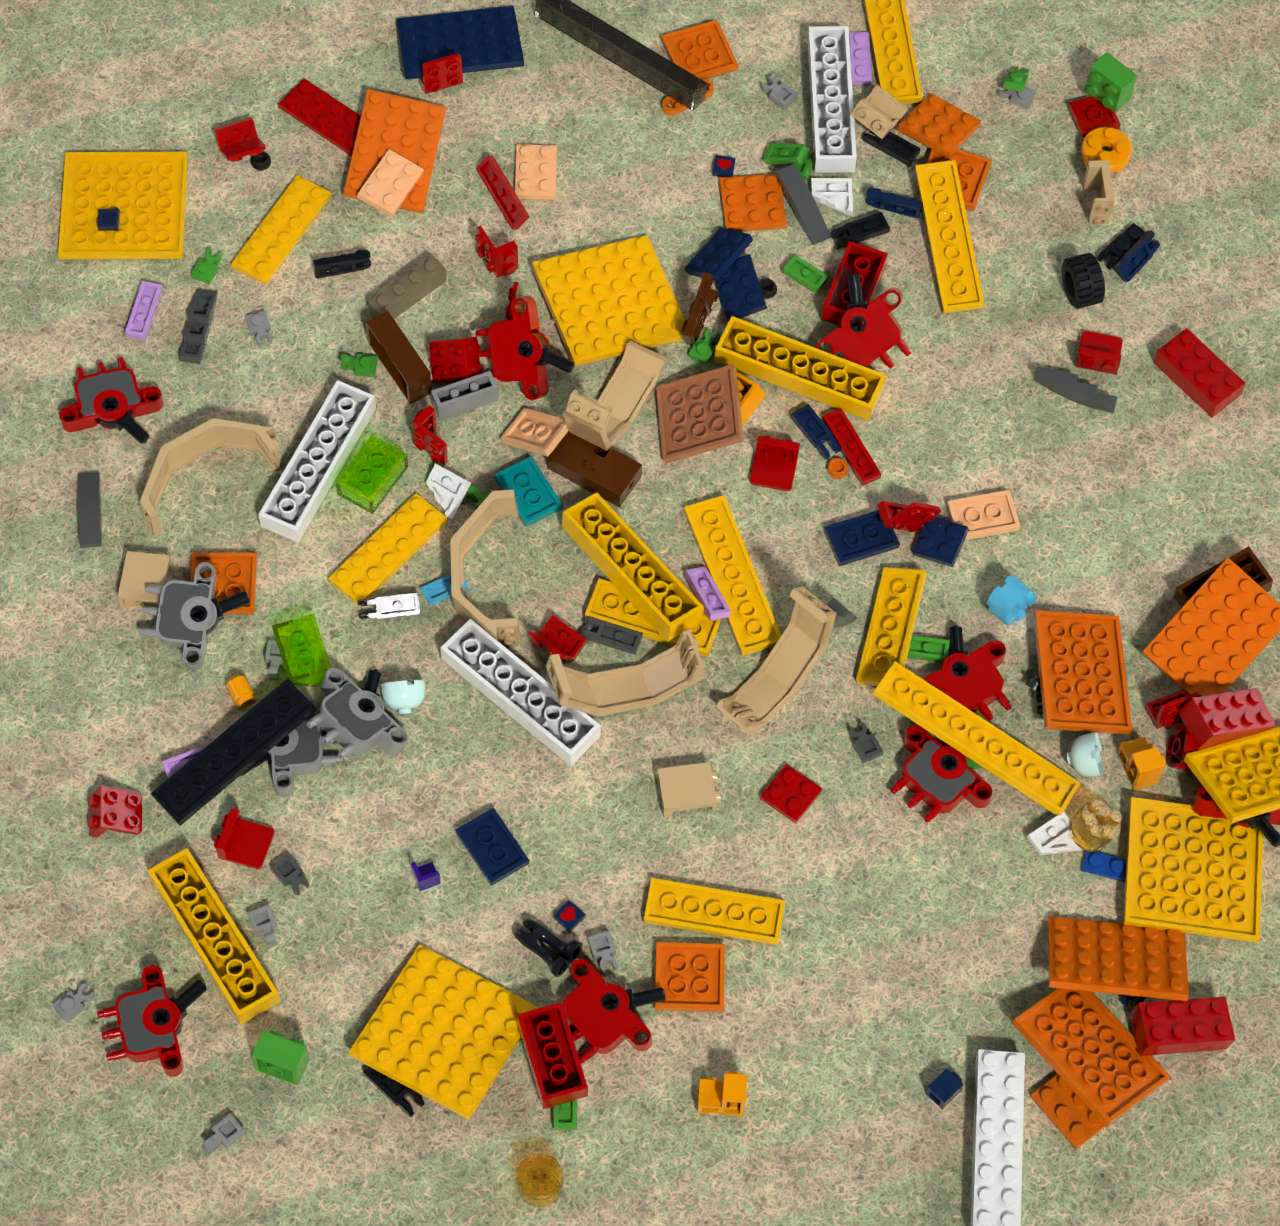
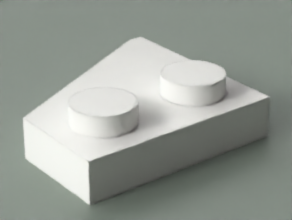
[811,178,853,216]
[426,463,471,519]
[1027,811,1089,855]

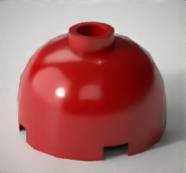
[1166,725,1205,770]

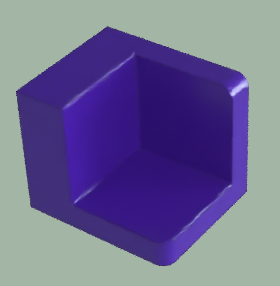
[411,862,441,892]

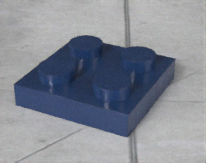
[912,517,969,567]

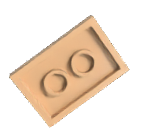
[515,144,557,200]
[357,149,424,218]
[500,408,569,457]
[947,490,1020,540]

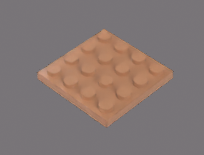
[656,364,744,464]

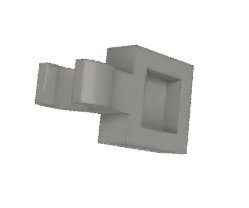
[265,640,290,680]
[247,905,278,948]
[203,1114,245,1155]

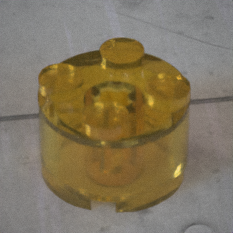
[1068,798,1122,852]
[516,1154,564,1208]

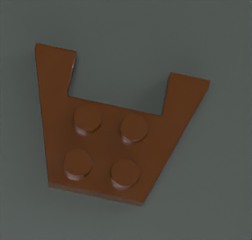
[682,272,719,347]

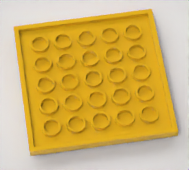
[58,152,188,260]
[532,235,685,366]
[1123,797,1263,943]
[349,944,539,1120]

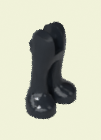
[514,918,583,977]

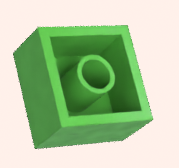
[1085,52,1137,113]
[251,1030,309,1085]

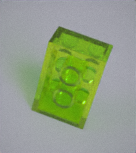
[336,435,408,514]

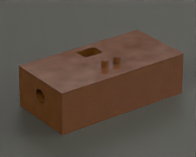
[366,311,432,404]
[547,431,642,508]
[1174,546,1273,608]

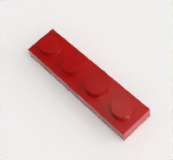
[476,155,530,230]
[822,408,882,486]

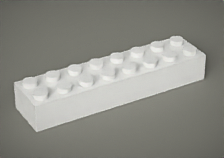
[807,26,857,173]
[258,380,376,543]
[440,619,601,766]
[970,1049,1025,1226]

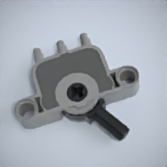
[139,562,250,670]
[307,668,408,758]
[240,711,342,797]

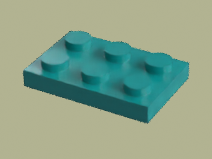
[494,456,563,527]

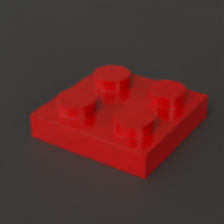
[1068,97,1121,138]
[760,764,822,824]

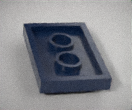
[684,227,753,281]
[715,254,768,322]
[824,510,900,566]
[455,808,529,886]

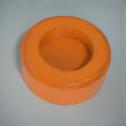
[827,458,849,479]

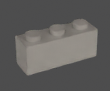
[431,371,498,420]

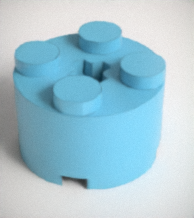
[986,575,1038,626]

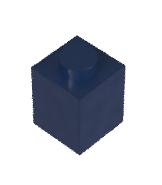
[925,1068,964,1110]

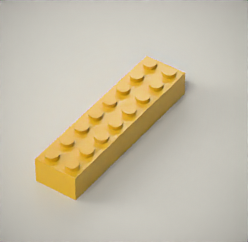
[714,316,887,421]
[561,492,704,642]
[147,848,280,1026]

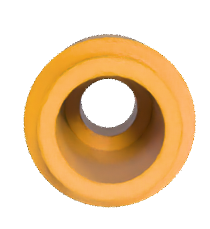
[226,675,255,709]

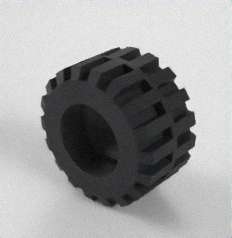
[1062,253,1105,309]

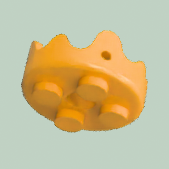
[1080,127,1132,174]

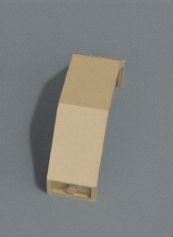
[562,340,667,451]
[140,418,282,537]
[450,490,522,645]
[716,586,836,736]
[546,630,707,717]

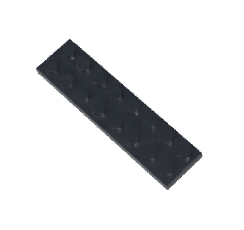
[151,678,317,826]

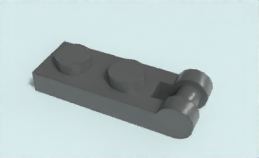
[579,616,643,655]

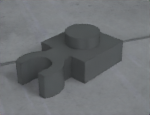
[849,722,883,763]
[271,854,309,896]

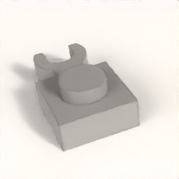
[761,76,798,110]
[998,82,1036,109]
[245,310,272,347]
[587,931,617,974]
[52,983,95,1023]

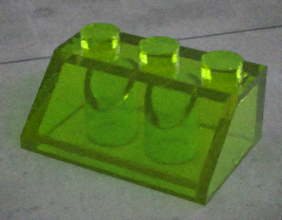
[272,613,331,687]

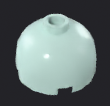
[381,680,425,714]
[1067,733,1104,778]

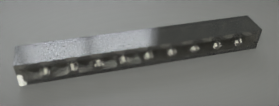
[534,0,708,111]

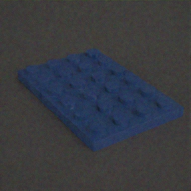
[396,6,524,80]

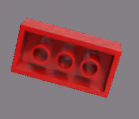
[821,241,888,328]
[1153,328,1246,418]
[1178,688,1276,749]
[1130,996,1236,1056]
[517,1002,588,1109]

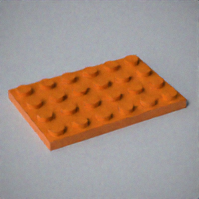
[343,89,446,213]
[1141,558,1280,696]
[1033,610,1132,734]
[1048,916,1189,1001]
[1012,988,1171,1127]

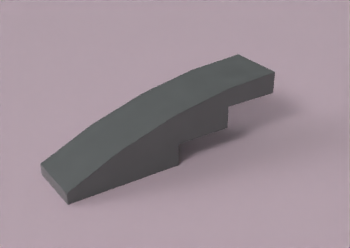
[776,164,831,245]
[179,289,218,364]
[1034,367,1117,413]
[78,472,102,548]
[823,598,857,627]

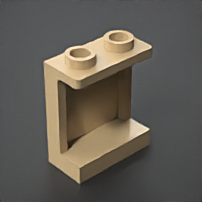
[850,85,909,139]
[1083,160,1115,225]
[117,550,172,608]
[657,762,721,817]

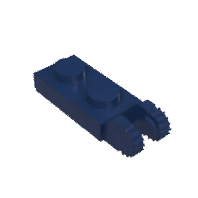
[866,187,922,219]
[1115,230,1160,282]
[791,404,841,459]

